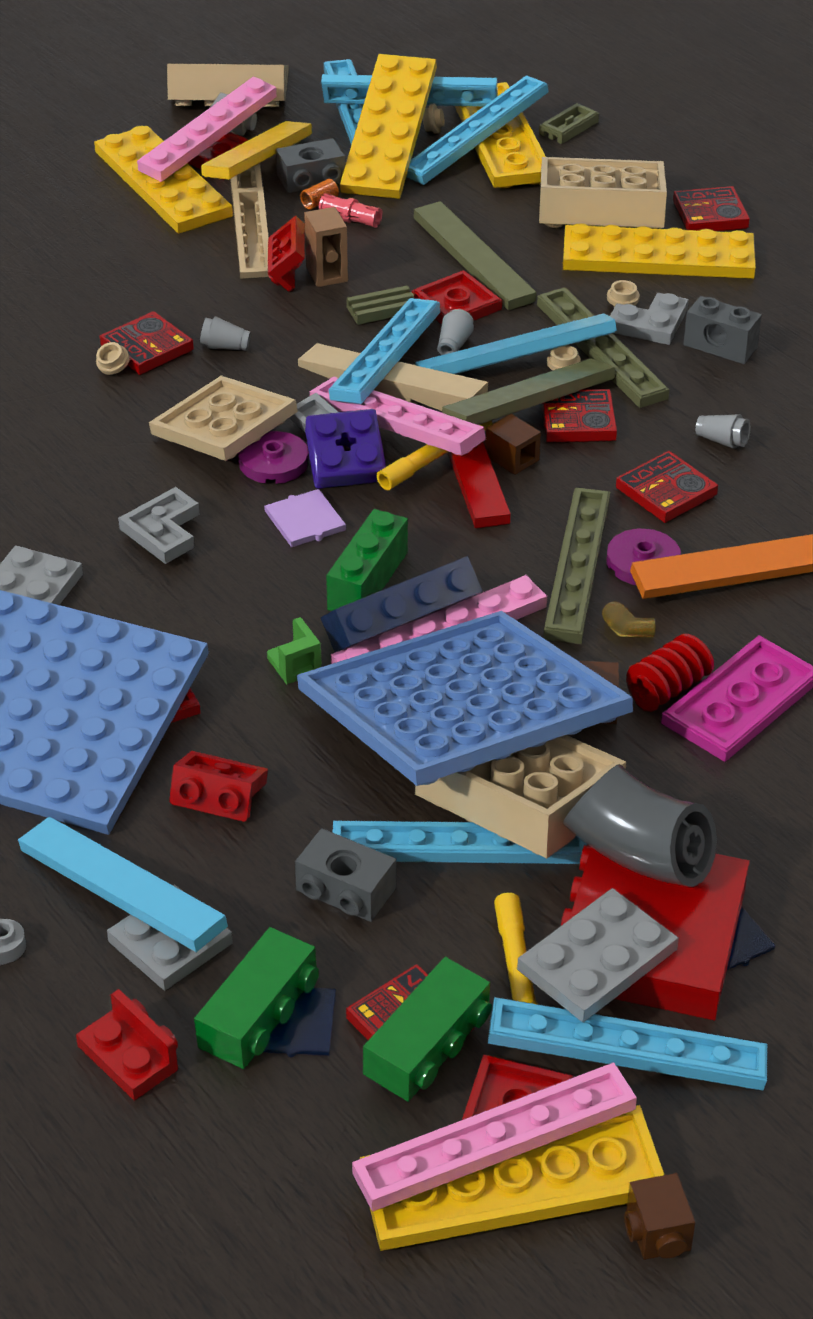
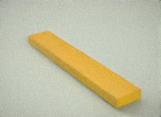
[201,121,312,180]

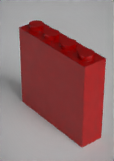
[561,845,750,1021]

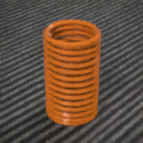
[300,179,339,210]

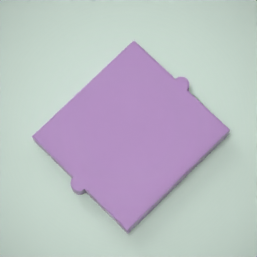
[265,489,346,548]

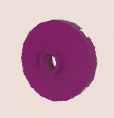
[238,431,309,483]
[606,528,681,585]

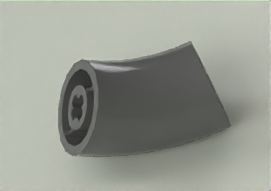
[563,764,717,887]

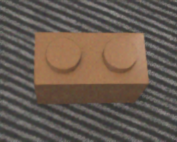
[304,207,348,287]

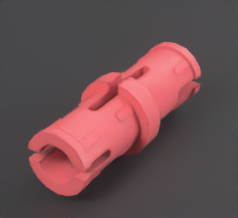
[319,193,383,228]

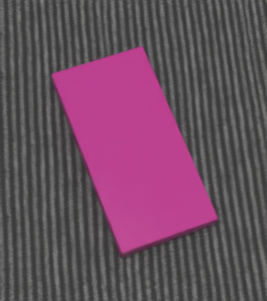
[661,635,813,762]

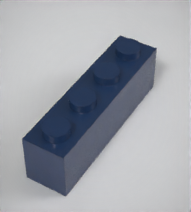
[320,556,482,652]

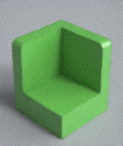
[267,617,321,685]

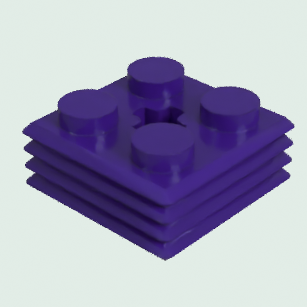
[305,409,386,488]

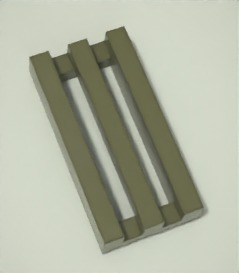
[539,103,599,144]
[346,285,414,325]

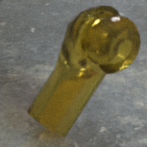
[602,601,655,637]

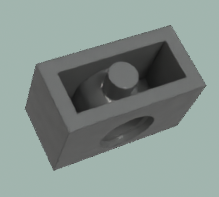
[276,138,345,193]
[683,296,762,364]
[295,828,396,922]

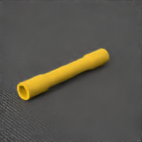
[377,420,492,490]
[494,893,538,1004]

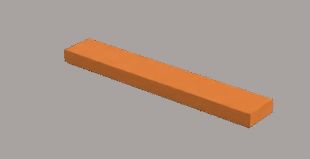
[630,534,813,599]

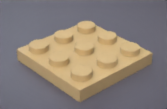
[149,376,298,461]

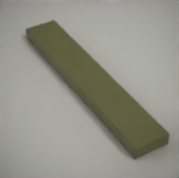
[414,201,536,310]
[537,287,670,408]
[442,358,615,425]
[543,487,611,644]

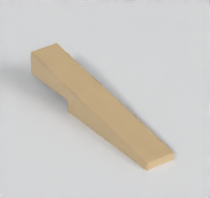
[230,163,269,279]
[298,343,488,411]

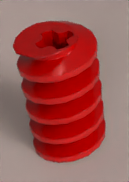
[626,634,714,712]

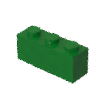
[326,509,408,611]
[194,927,319,1069]
[363,957,492,1102]

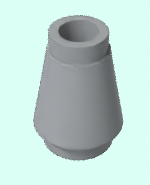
[437,309,474,355]
[200,316,251,351]
[695,414,751,449]

